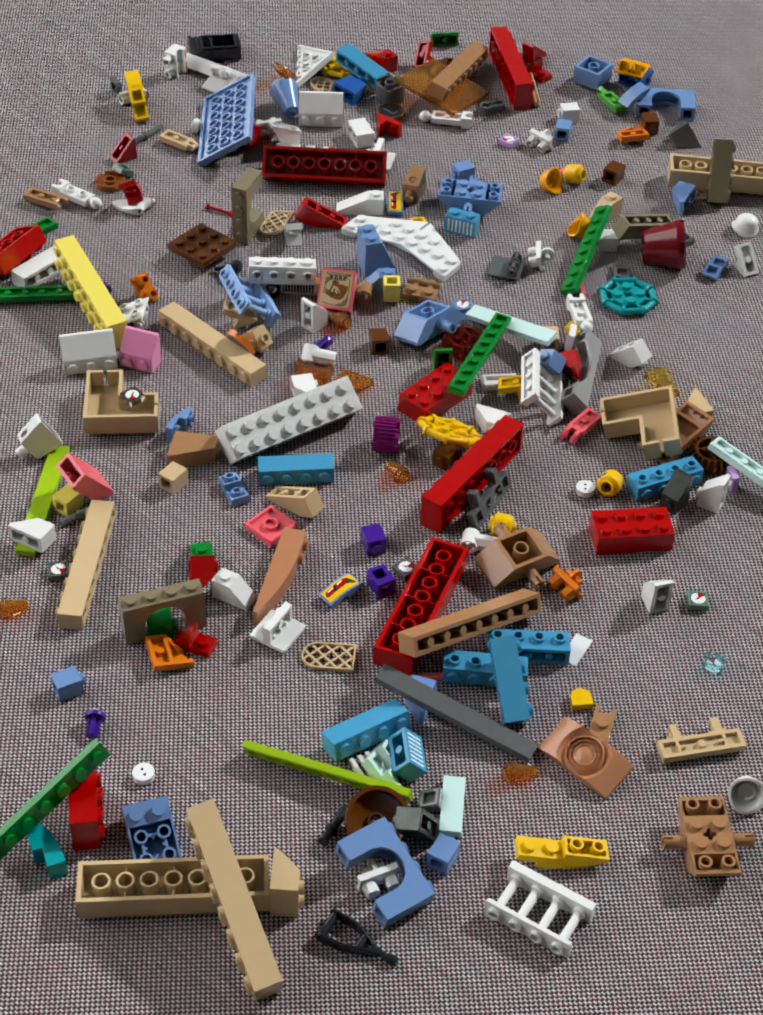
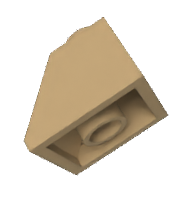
[269,848,305,917]

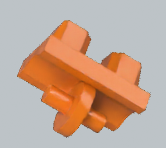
[129,272,159,304]
[547,565,583,602]

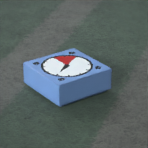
[451,297,473,314]

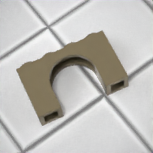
[231,167,263,245]
[118,578,207,645]

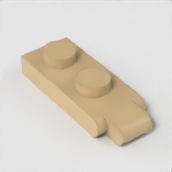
[159,129,199,151]

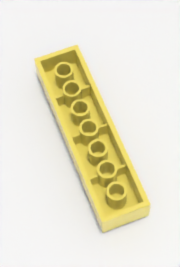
[53,235,127,349]

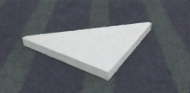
[296,45,335,88]

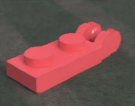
[560,407,602,445]

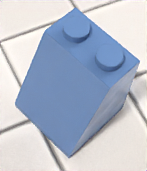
[356,224,395,277]

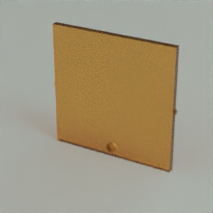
[395,59,490,116]

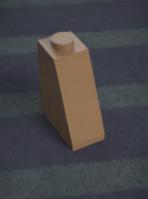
[167,431,222,467]

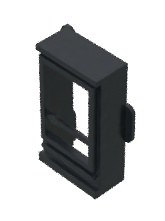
[188,33,242,63]

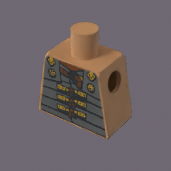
[403,164,426,203]

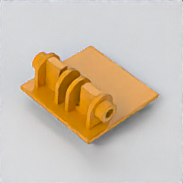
[615,58,651,79]

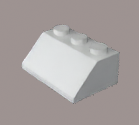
[299,91,343,127]
[59,328,118,376]

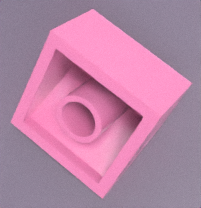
[119,326,161,374]

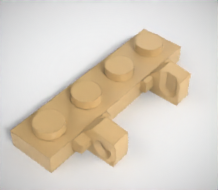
[656,717,747,763]

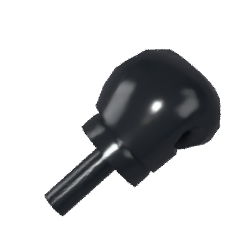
[214,260,243,274]

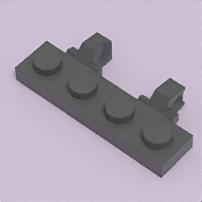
[466,467,511,530]

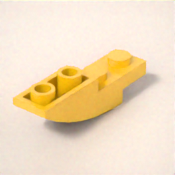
[124,70,150,123]
[514,835,610,869]

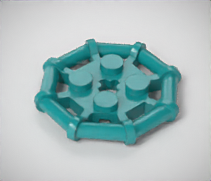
[597,276,659,316]

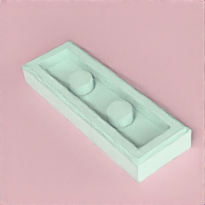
[439,775,466,837]

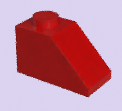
[188,555,218,588]

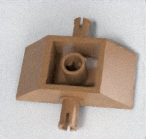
[474,522,561,590]
[661,796,755,877]

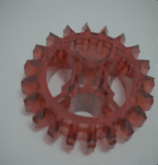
[442,324,483,363]

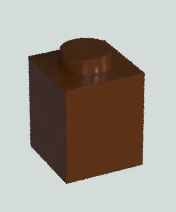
[640,112,660,134]
[602,160,626,186]
[369,327,389,355]
[432,442,461,471]

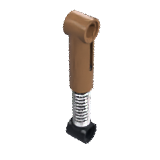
[265,281,373,304]

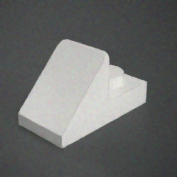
[283,223,303,246]
[732,242,759,277]

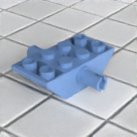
[438,175,503,216]
[394,300,466,346]

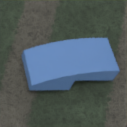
[618,82,651,110]
[165,407,195,442]
[218,472,250,507]

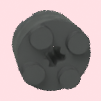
[376,74,405,104]

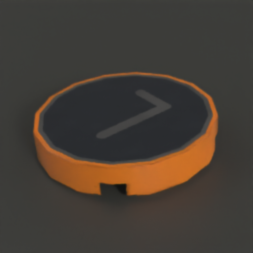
[226,329,255,355]

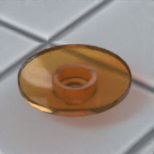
[272,63,297,81]

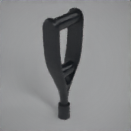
[315,909,400,967]

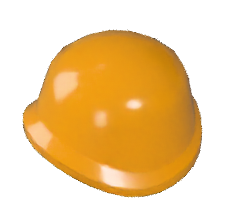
[539,167,562,194]
[567,211,590,239]

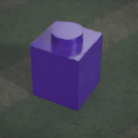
[361,523,387,557]

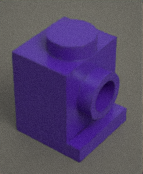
[366,564,395,600]

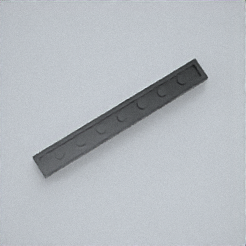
[374,664,538,763]

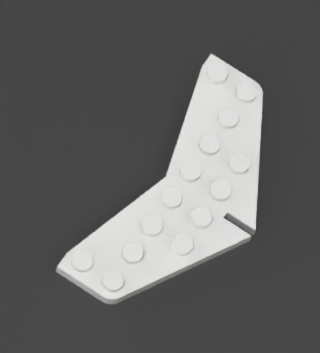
[341,215,460,282]

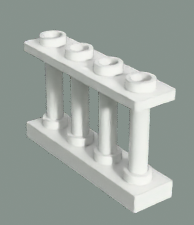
[521,348,563,427]
[484,860,596,958]

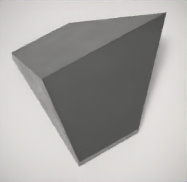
[668,121,702,148]

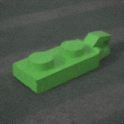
[596,86,627,113]

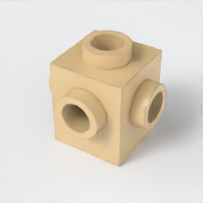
[242,324,273,353]

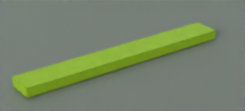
[15,446,70,557]
[242,740,413,803]

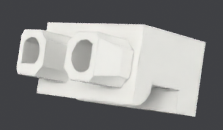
[162,43,188,78]

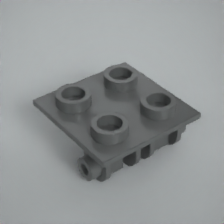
[487,251,525,281]

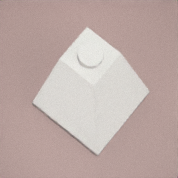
[267,121,302,146]

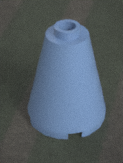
[269,77,299,118]

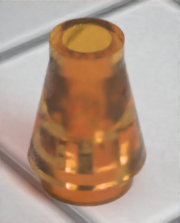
[328,311,352,330]
[384,461,410,484]
[0,598,29,619]
[502,762,537,784]

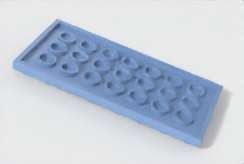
[197,72,256,167]

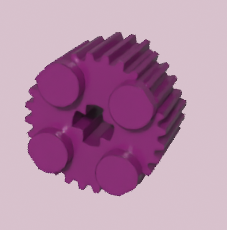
[371,415,401,454]

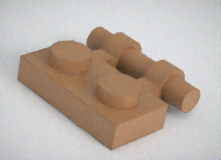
[402,276,442,302]

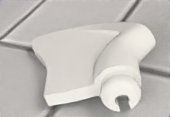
[112,197,155,215]

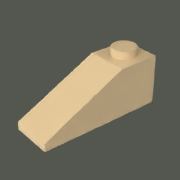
[266,486,325,518]

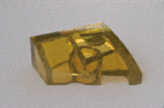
[644,367,680,398]

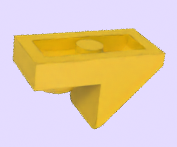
[498,375,521,402]

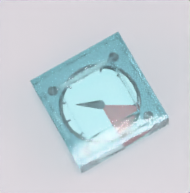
[701,651,727,676]

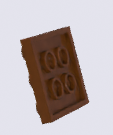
[167,223,237,269]

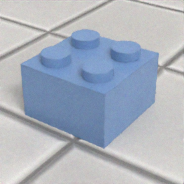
[573,55,613,90]

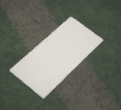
[569,633,593,666]

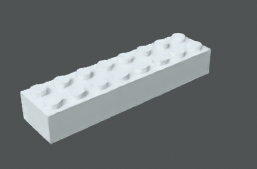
[215,375,363,465]

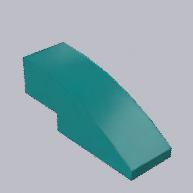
[27,823,68,880]

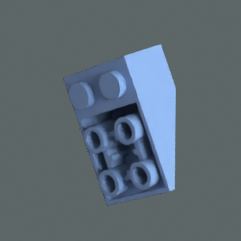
[121,796,182,859]

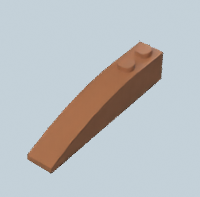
[253,527,310,626]

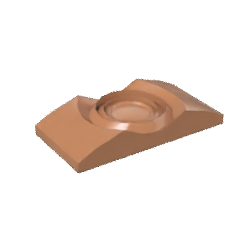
[637,401,714,464]
[538,717,634,800]

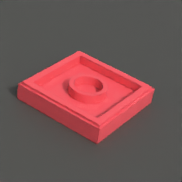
[243,505,298,548]

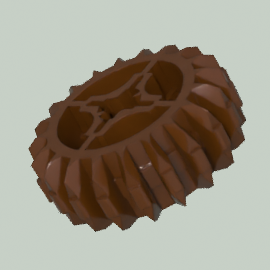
[687,435,735,477]

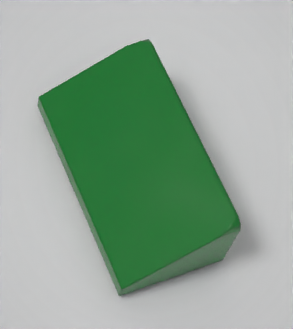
[430,32,459,47]

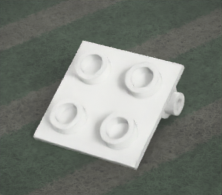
[201,65,240,93]
[119,297,150,329]

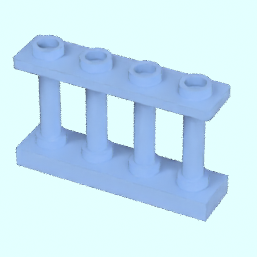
[219,264,281,328]

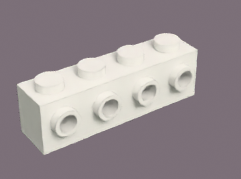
[248,256,317,285]

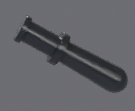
[318,805,347,846]

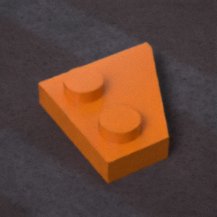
[616,124,650,144]
[144,634,194,672]

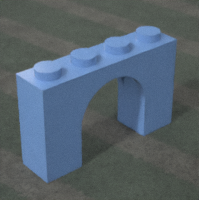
[635,87,696,121]
[335,816,435,929]

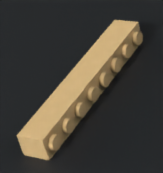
[158,302,267,387]
[55,500,116,630]

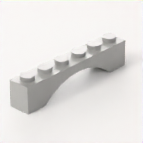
[561,329,602,415]

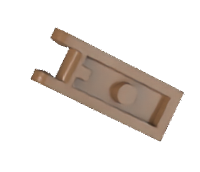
[23,187,68,210]
[589,704,617,744]

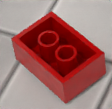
[68,769,106,851]

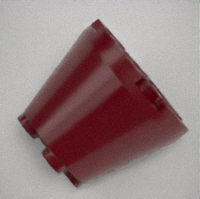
[641,220,686,269]

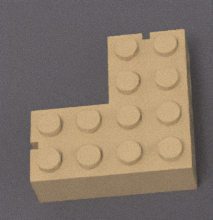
[83,370,160,434]
[600,385,682,460]

